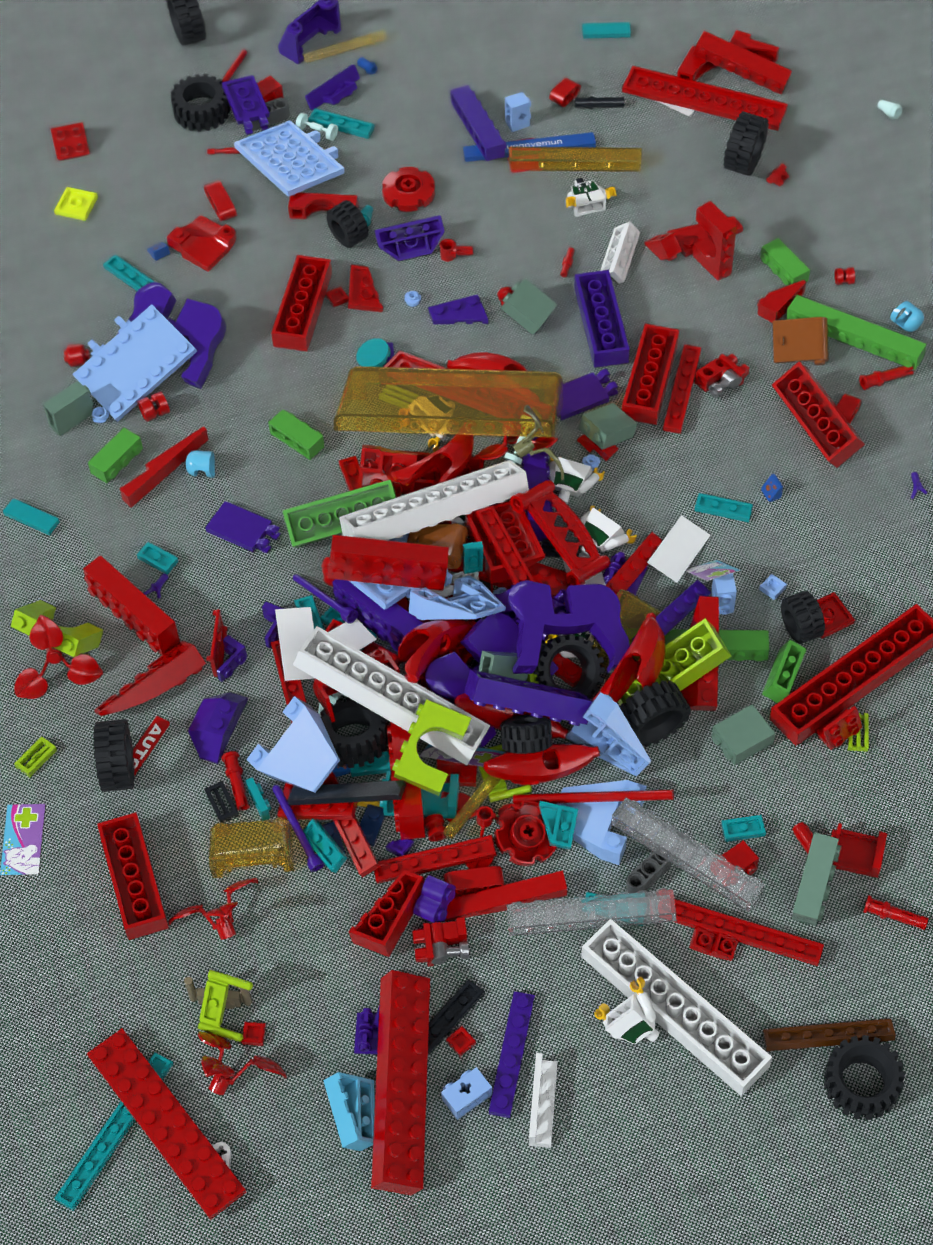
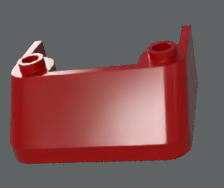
[313,649,400,722]

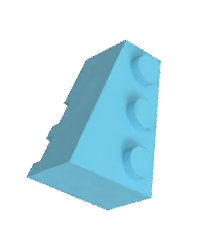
[323,1072,375,1151]

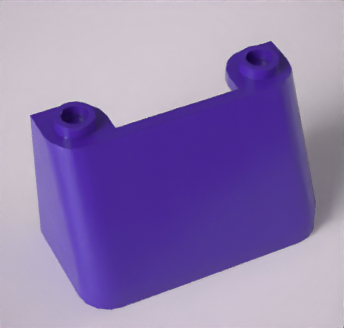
[278,0,341,65]

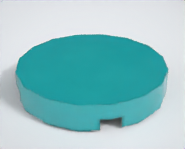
[356,338,391,371]

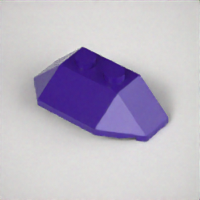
[374,215,445,261]
[188,692,248,764]

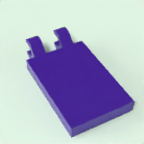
[222,75,270,135]
[545,369,618,421]
[205,501,281,553]

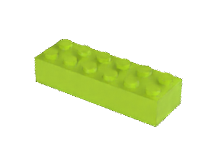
[618,618,732,705]

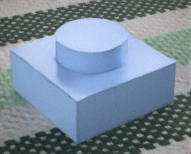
[759,574,787,600]

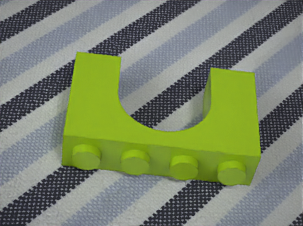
[10,600,103,657]
[392,699,471,796]

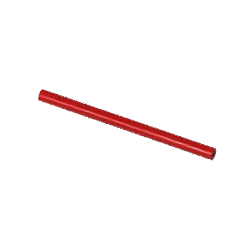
[513,790,674,804]

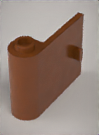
[773,317,829,365]
[407,524,468,569]

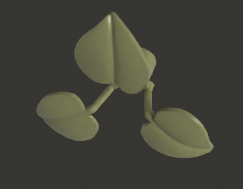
[513,405,564,481]

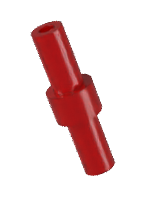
[560,247,575,277]

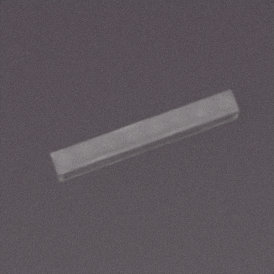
[611,798,765,912]
[507,888,676,936]

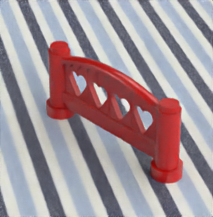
[510,480,611,586]

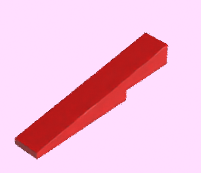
[120,426,209,508]
[445,870,567,922]

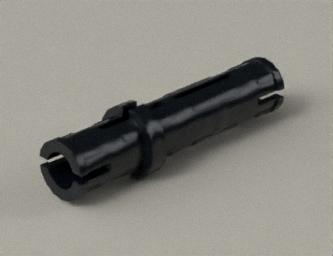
[575,96,624,109]

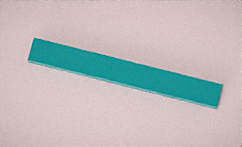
[54,1052,174,1211]

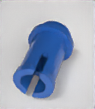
[357,57,377,74]

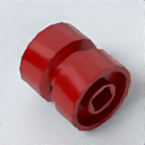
[137,391,170,422]

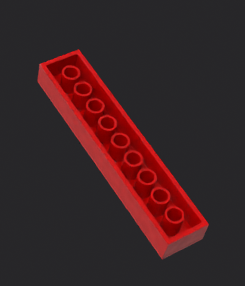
[769,604,933,746]
[371,970,430,1196]

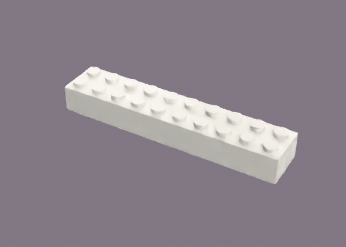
[339,460,529,540]
[293,626,490,765]
[581,919,772,1097]

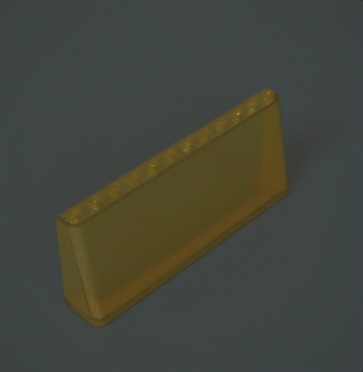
[334,366,563,437]

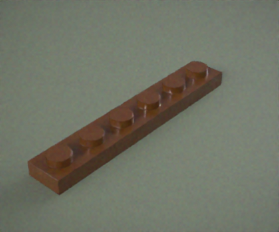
[763,1019,896,1051]

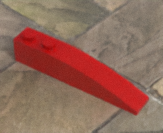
[681,596,719,711]
[94,641,206,716]

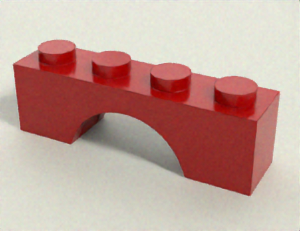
[288,192,359,219]

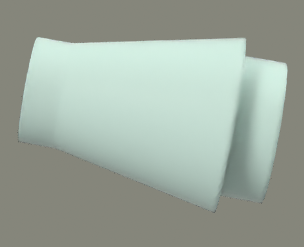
[877,99,903,119]

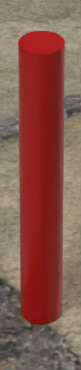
[222,49,247,82]

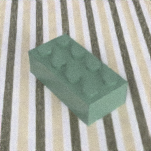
[792,832,841,926]

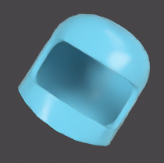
[890,300,924,332]
[186,450,215,478]

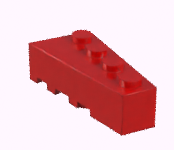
[348,870,425,957]

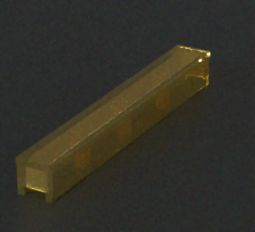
[509,147,642,172]

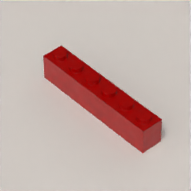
[693,31,792,95]

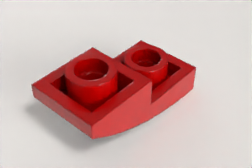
[577,434,619,461]
[689,927,738,961]

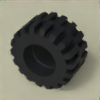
[326,200,369,248]
[781,591,825,644]
[500,715,552,754]

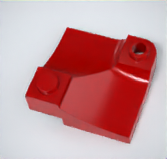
[166,215,236,272]
[358,444,418,497]

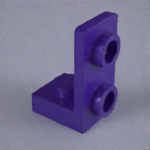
[262,602,284,648]
[217,635,247,682]

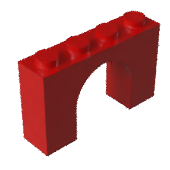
[693,201,737,281]

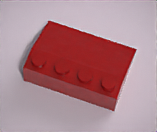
[465,501,545,584]

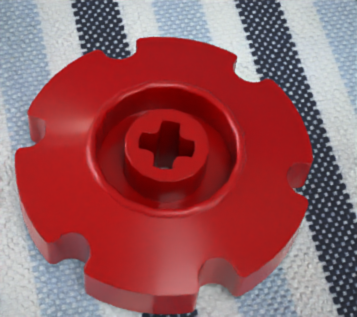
[382,167,435,212]
[494,800,557,866]

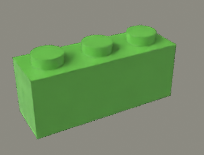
[760,238,810,286]
[268,409,324,460]
[88,427,143,483]
[762,640,806,703]

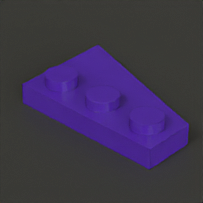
[428,294,489,324]

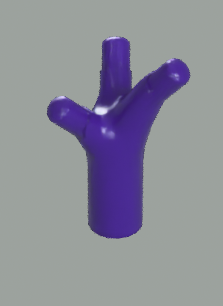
[910,472,928,499]
[143,573,169,599]

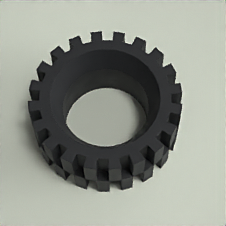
[166,0,206,46]
[170,74,230,132]
[724,111,769,176]
[534,635,605,699]
[620,681,691,747]
[320,697,388,768]
[93,719,135,792]
[824,1035,905,1120]

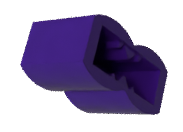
[413,875,456,923]

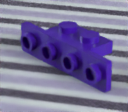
[305,64,360,110]

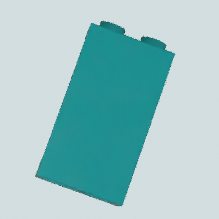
[380,771,459,819]

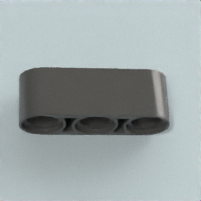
[251,98,290,131]
[626,845,673,898]

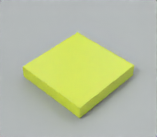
[54,187,98,221]

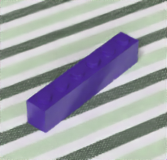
[450,85,507,162]

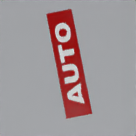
[133,716,170,776]

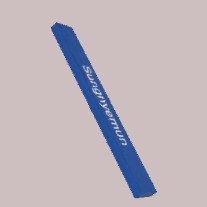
[463,132,596,162]

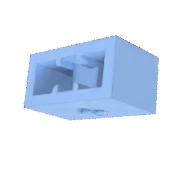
[505,92,531,132]
[711,573,737,615]
[441,1067,492,1120]

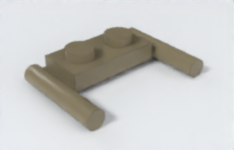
[184,977,252,1009]

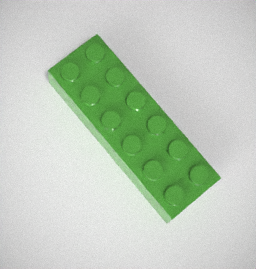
[282,480,397,548]

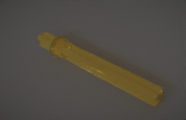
[303,30,386,63]
[443,775,501,839]

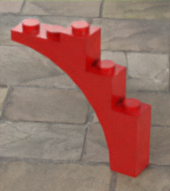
[677,30,779,81]

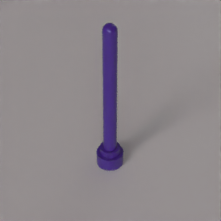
[293,574,358,624]
[272,785,325,872]

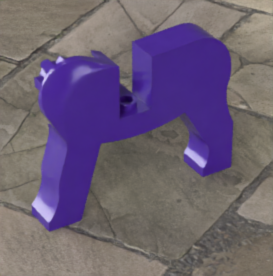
[118,282,226,389]
[508,580,630,674]
[425,613,559,748]

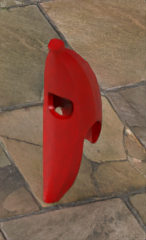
[447,352,540,404]
[391,421,474,486]
[592,613,666,703]
[398,619,476,683]
[454,693,568,739]
[483,743,600,785]

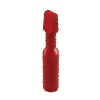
[207,147,241,154]

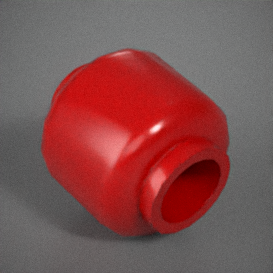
[64,343,90,367]

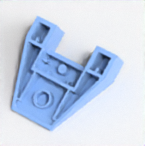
[409,576,506,620]
[566,692,651,776]
[246,696,340,793]
[557,780,647,865]

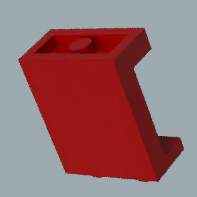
[831,823,887,878]

